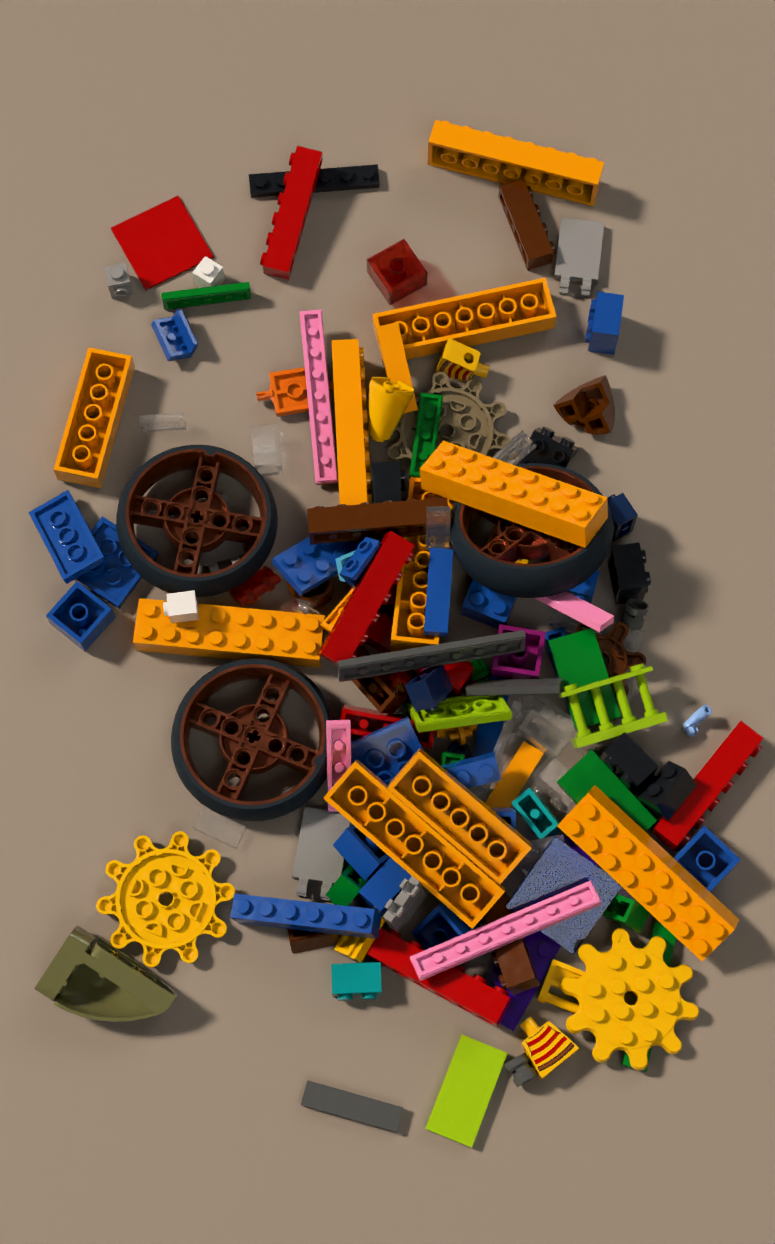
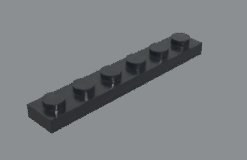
[249,164,380,198]

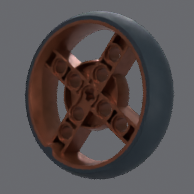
[116,445,278,597]
[450,463,614,598]
[171,658,335,821]

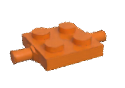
[256,367,333,417]

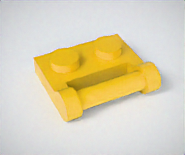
[537,959,585,1014]

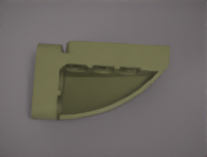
[34,926,177,1022]

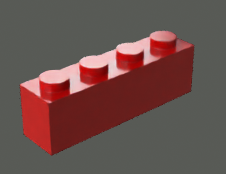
[340,704,435,749]

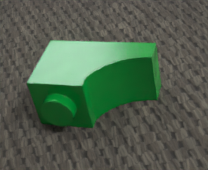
[325,865,370,906]
[590,887,649,933]

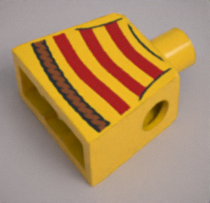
[434,338,490,383]
[519,1016,579,1080]

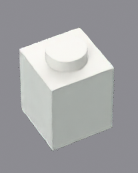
[192,256,225,288]
[163,590,199,623]

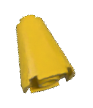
[368,377,414,442]

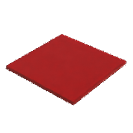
[111,196,214,291]

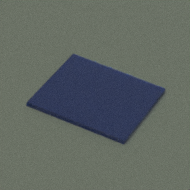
[505,836,622,954]

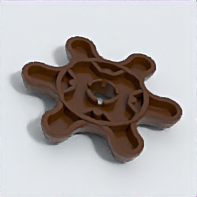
[576,622,646,698]

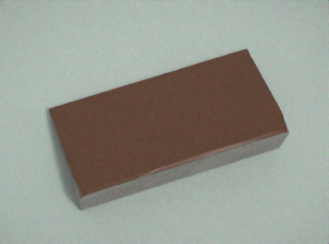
[287,929,339,954]

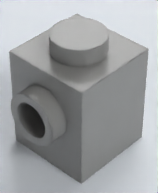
[104,262,133,298]

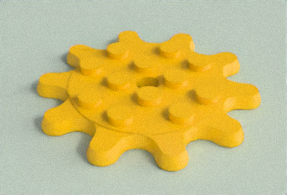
[96,831,235,968]
[560,928,699,1071]

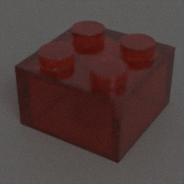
[367,239,428,305]

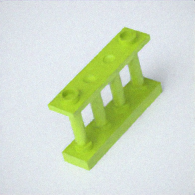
[558,663,668,748]

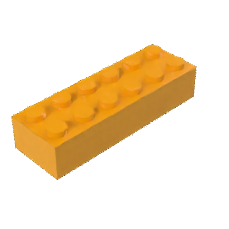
[53,347,135,489]
[387,748,532,885]

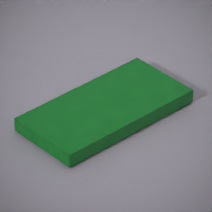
[548,628,621,731]
[556,749,657,832]

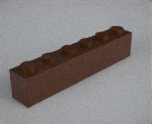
[307,497,450,544]

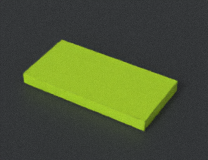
[408,695,512,733]
[425,1034,508,1148]

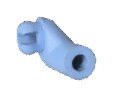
[683,705,712,737]

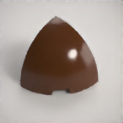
[554,375,615,434]

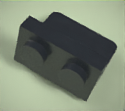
[518,426,579,468]

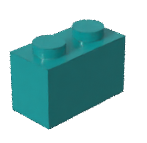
[511,787,561,842]
[331,962,382,1001]

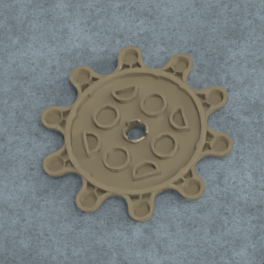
[387,372,511,461]

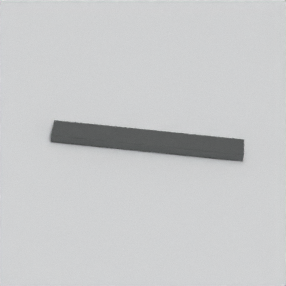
[338,630,526,682]

